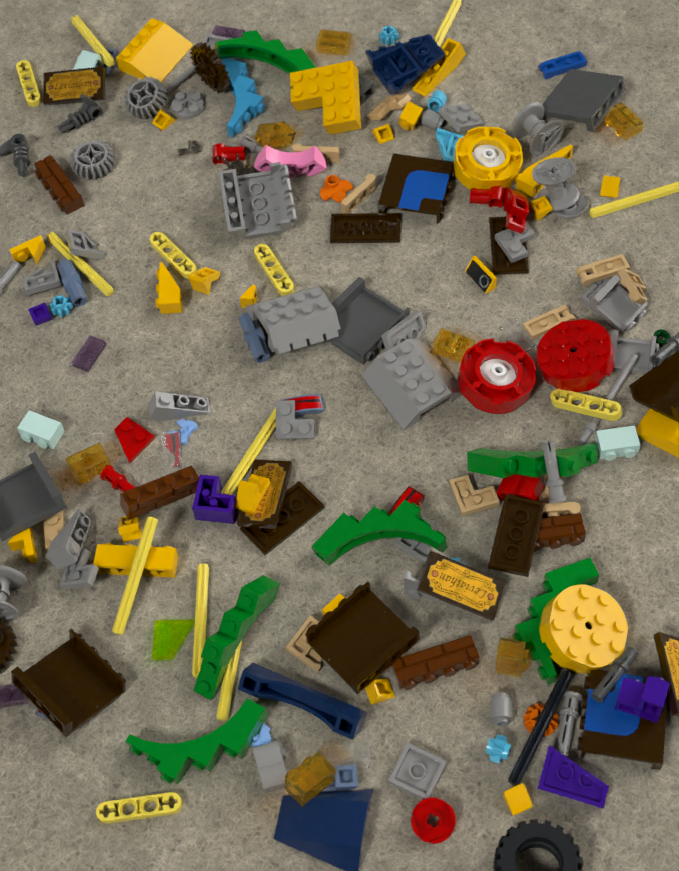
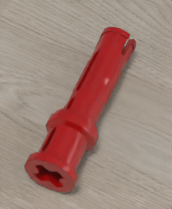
[100,465,135,492]

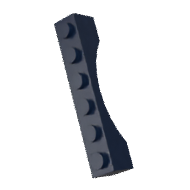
[238,663,367,740]

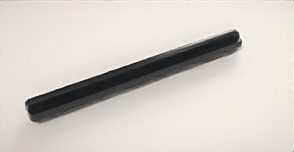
[508,670,572,786]

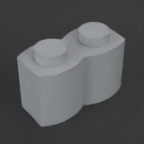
[252,741,293,794]

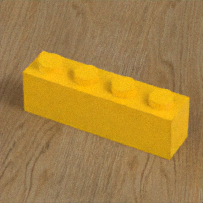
[93,543,179,578]

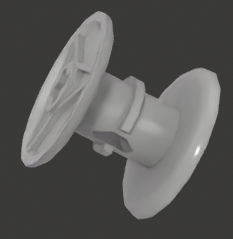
[510,102,564,156]
[532,157,580,211]
[0,565,27,621]

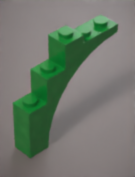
[215,30,316,75]
[467,443,598,478]
[311,500,448,566]
[513,558,599,685]
[193,575,280,700]
[125,698,269,784]

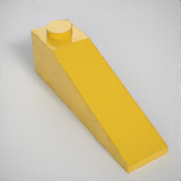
[412,38,466,97]
[515,144,573,198]

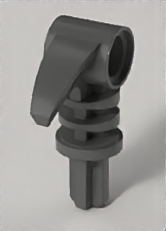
[57,94,103,133]
[0,134,30,177]

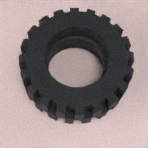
[493,819,583,871]

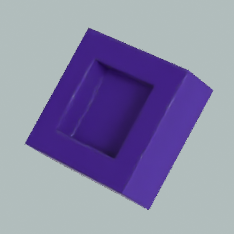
[28,302,52,326]

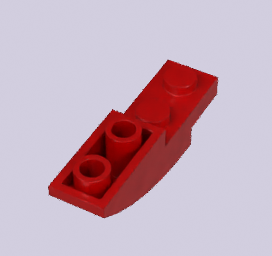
[504,187,529,234]

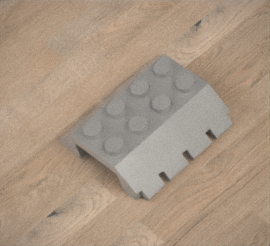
[218,162,297,239]
[245,286,341,355]
[362,339,461,430]

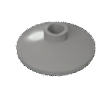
[553,196,587,218]

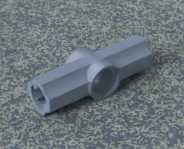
[57,259,87,307]
[239,312,270,363]

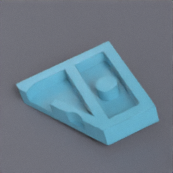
[435,128,463,162]

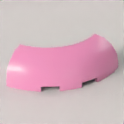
[254,145,326,178]

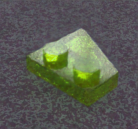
[152,619,195,661]

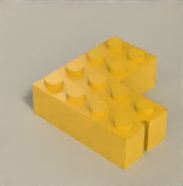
[290,60,361,134]

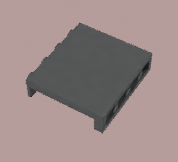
[542,69,625,132]
[323,277,410,365]
[0,452,67,542]

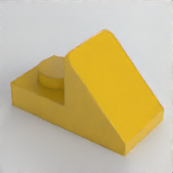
[9,235,46,265]
[188,267,220,295]
[235,474,270,514]
[118,516,142,542]
[8,527,38,564]

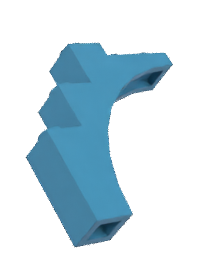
[220,58,265,138]

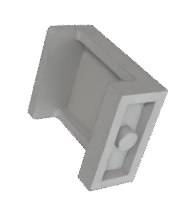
[588,274,649,333]
[610,329,659,374]

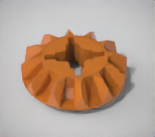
[524,703,558,737]

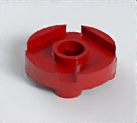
[410,797,456,844]

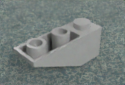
[148,392,210,421]
[46,509,91,569]

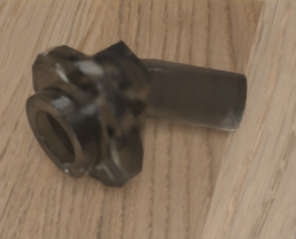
[178,139,201,156]

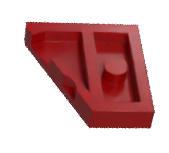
[114,417,155,463]

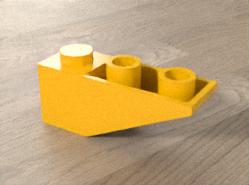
[155,262,182,314]

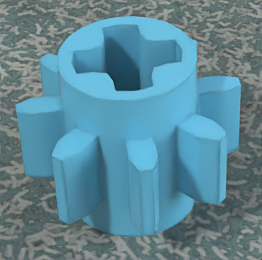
[379,26,399,46]
[49,295,73,318]
[485,734,511,764]

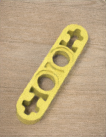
[16,60,41,107]
[150,232,197,279]
[254,244,294,296]
[550,389,622,421]
[96,792,183,824]

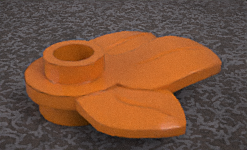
[320,175,353,203]

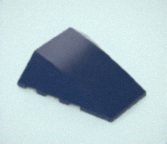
[365,34,445,94]
[274,789,373,871]

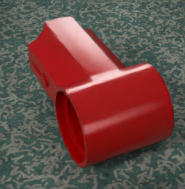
[212,143,245,165]
[470,186,505,208]

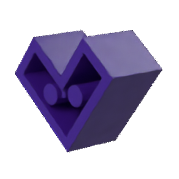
[192,474,237,524]
[614,676,670,723]

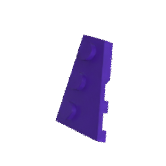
[538,745,609,808]

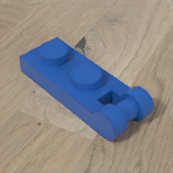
[538,51,587,79]

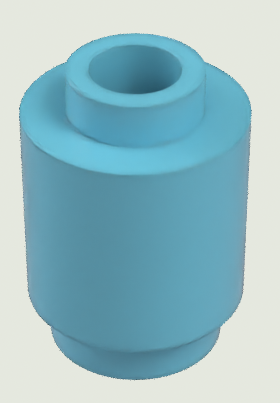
[427,90,447,112]

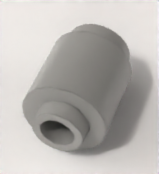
[421,109,446,130]
[490,692,513,727]

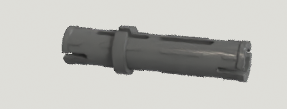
[650,332,679,366]
[591,646,638,703]

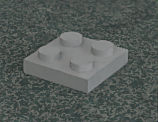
[439,104,485,132]
[388,742,447,800]

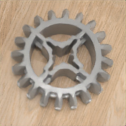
[123,76,167,119]
[70,139,115,181]

